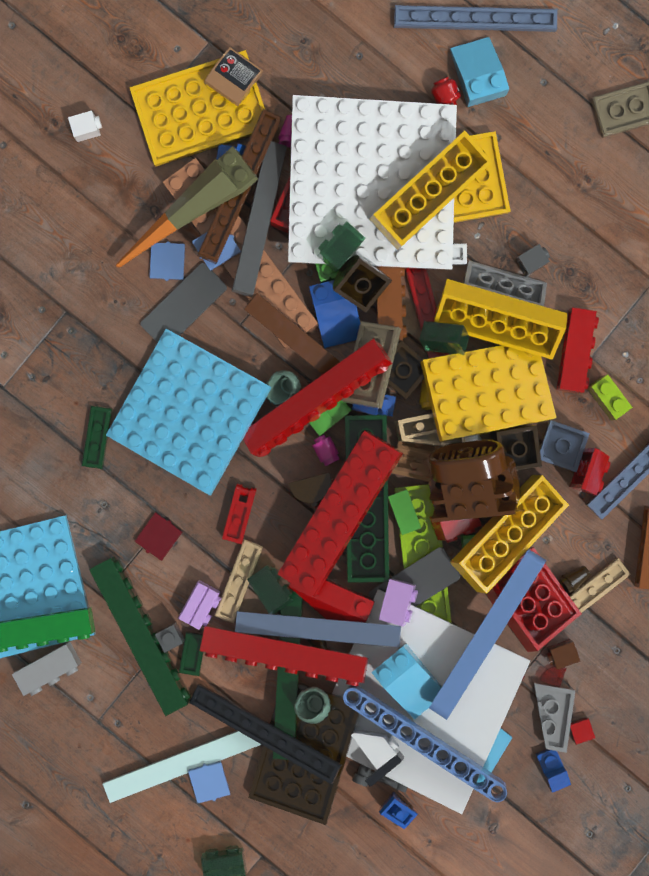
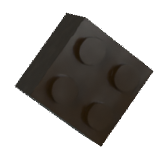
[387,341,424,400]
[490,424,542,471]

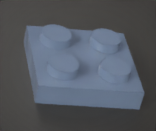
[540,420,590,472]

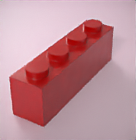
[556,307,599,394]

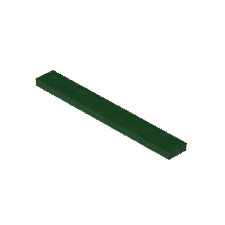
[273,591,303,760]

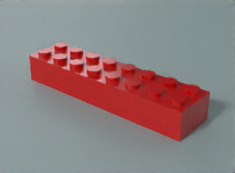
[278,431,403,597]

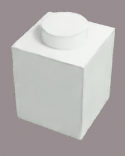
[68,111,102,142]

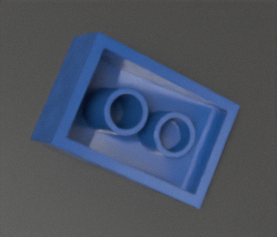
[309,280,360,348]

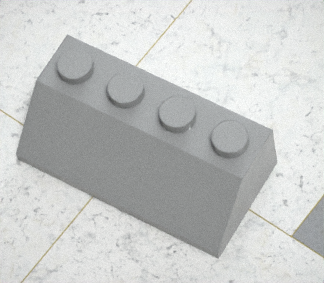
[462,260,547,306]

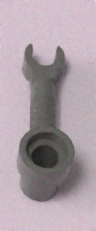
[352,764,408,793]

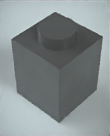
[515,244,550,277]
[155,622,185,653]

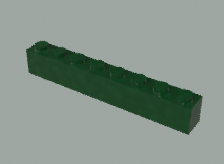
[89,556,190,716]

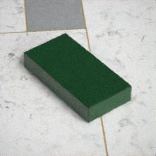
[179,632,204,676]

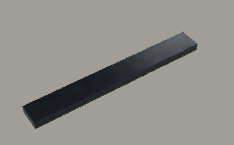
[189,684,342,784]

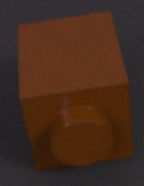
[546,639,580,670]

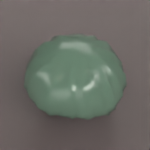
[266,370,301,406]
[294,686,331,724]

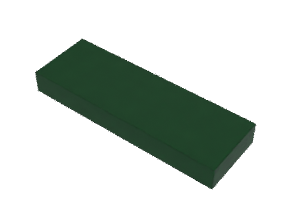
[82,406,112,469]

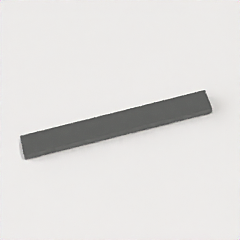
[232,142,287,297]

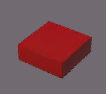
[570,717,595,745]

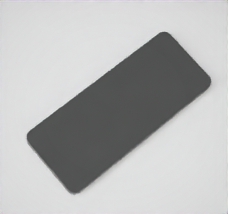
[141,263,227,343]
[369,547,461,606]

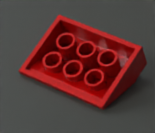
[486,547,582,652]

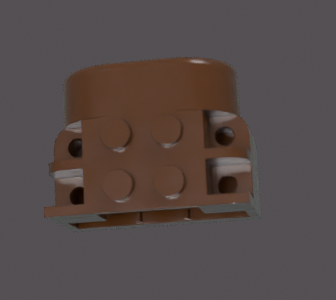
[428,440,521,522]

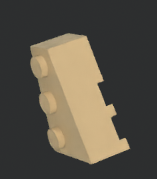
[394,413,465,446]

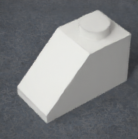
[351,730,399,769]

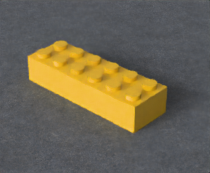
[370,131,493,250]
[433,279,568,360]
[450,475,569,594]

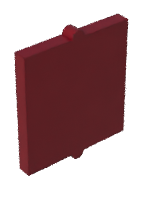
[134,512,183,561]

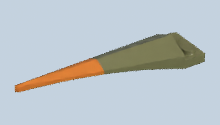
[116,146,258,267]

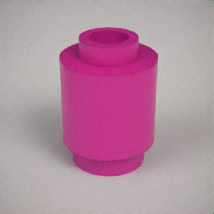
[312,434,340,466]

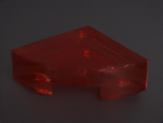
[539,667,567,687]

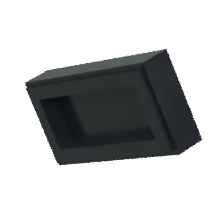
[365,751,404,787]

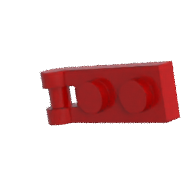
[222,483,257,544]

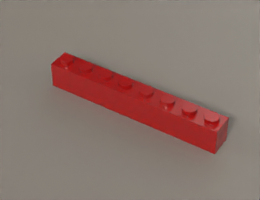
[243,338,393,457]
[200,626,369,686]

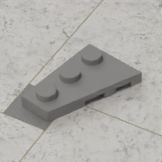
[534,683,575,753]

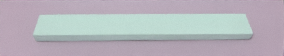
[103,731,261,803]

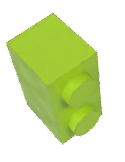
[587,374,633,421]

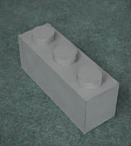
[12,642,82,696]

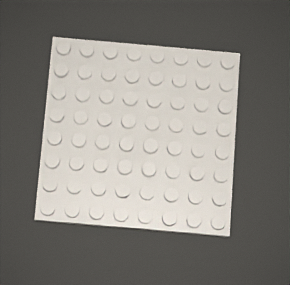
[288,95,457,270]
[332,589,531,814]

